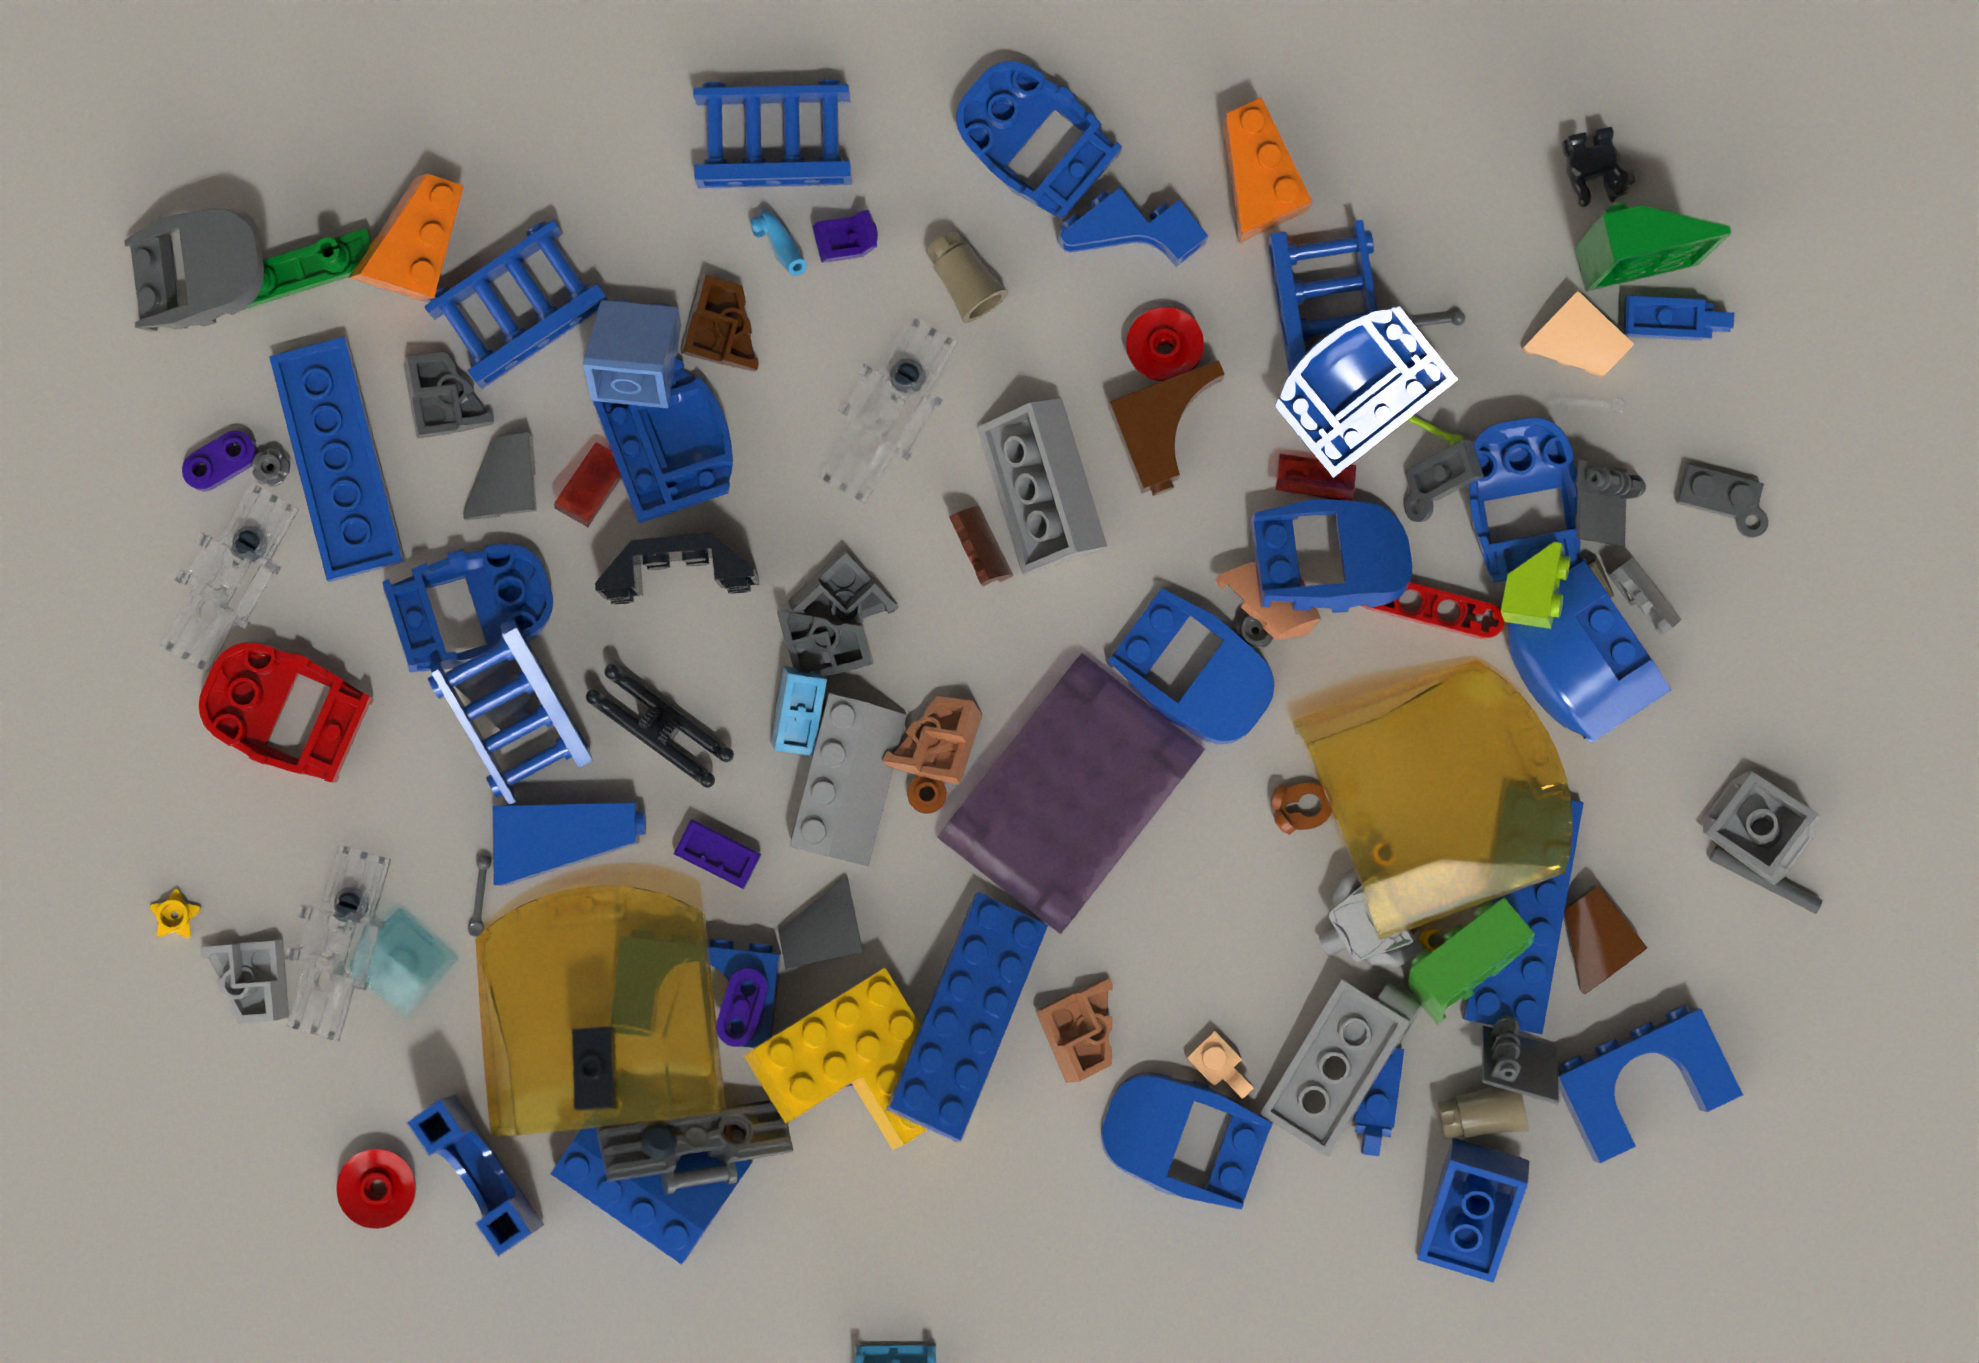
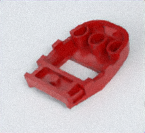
[199,642,374,783]

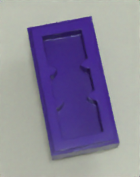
[673,819,762,889]

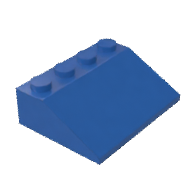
[550,1072,753,1265]

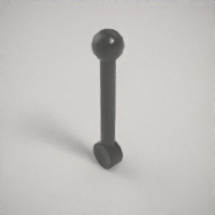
[1411,310,1465,327]
[468,855,492,937]

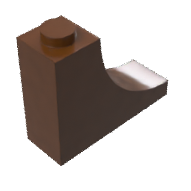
[1108,360,1225,496]

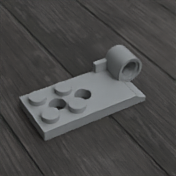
[1260,979,1423,1157]

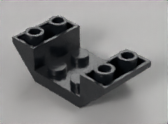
[595,533,759,605]

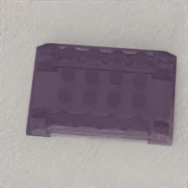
[937,653,1205,935]

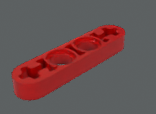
[1361,582,1505,640]

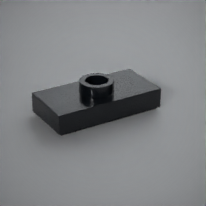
[572,1026,617,1111]

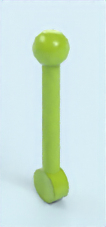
[1407,415,1465,446]

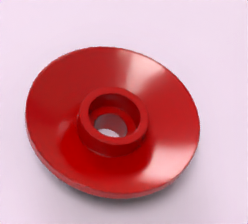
[1126,307,1204,381]
[336,1149,416,1229]

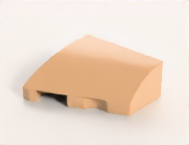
[1522,291,1634,377]

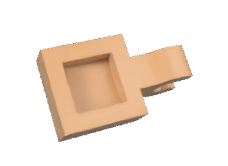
[1187,1031,1253,1099]

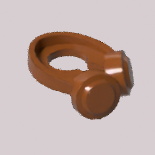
[1271,782,1333,835]

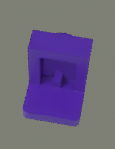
[812,210,878,263]

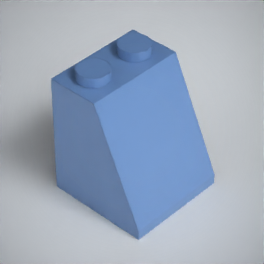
[583,299,681,408]

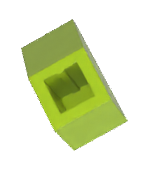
[1501,542,1570,629]

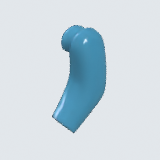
[750,210,807,276]

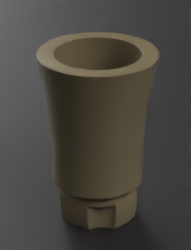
[926,231,1008,323]
[1438,1086,1529,1138]

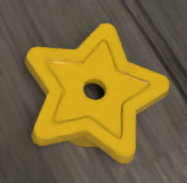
[149,889,201,938]

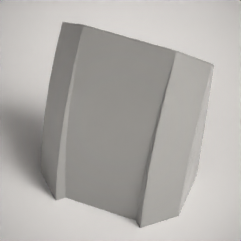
[1703,770,1821,885]

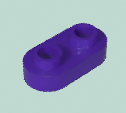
[182,431,258,491]
[716,968,769,1047]

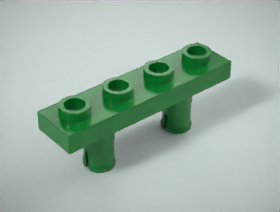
[241,228,372,311]

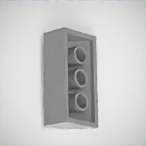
[978,398,1107,574]
[790,693,907,867]

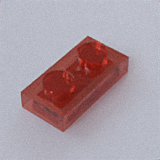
[554,442,621,527]
[1275,453,1356,501]

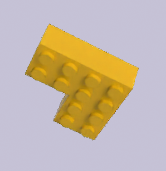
[744,968,928,1150]

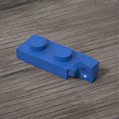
[1623,296,1734,341]
[1353,1048,1404,1157]

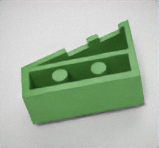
[1408,898,1535,1025]

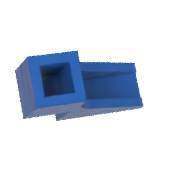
[1058,187,1208,267]

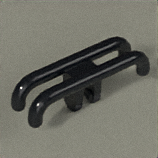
[586,664,734,788]

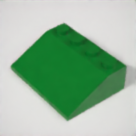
[1574,203,1732,292]

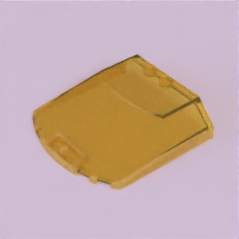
[1293,660,1573,940]
[475,885,725,1137]

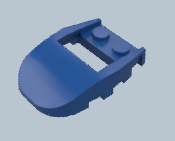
[956,61,1122,221]
[1469,418,1586,583]
[1251,499,1412,613]
[382,544,553,673]
[1106,588,1275,745]
[1101,1072,1273,1210]

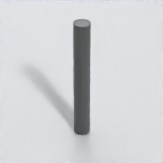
[1709,846,1823,914]

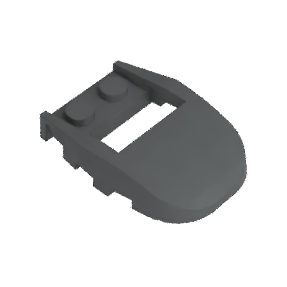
[124,209,264,332]

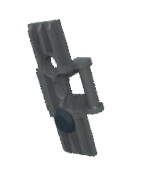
[596,1097,793,1195]

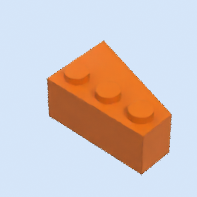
[1223,97,1312,243]
[348,173,464,301]

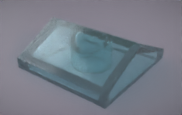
[347,908,459,1019]

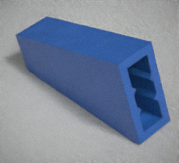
[493,803,646,886]

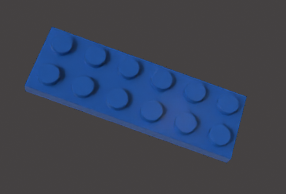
[269,336,405,582]
[1463,788,1584,1034]
[885,892,1048,1143]

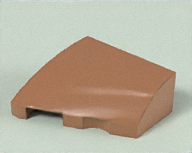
[1215,561,1321,640]
[882,696,982,784]
[1036,978,1113,1083]

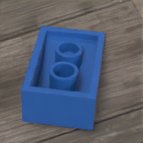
[1417,1138,1529,1283]

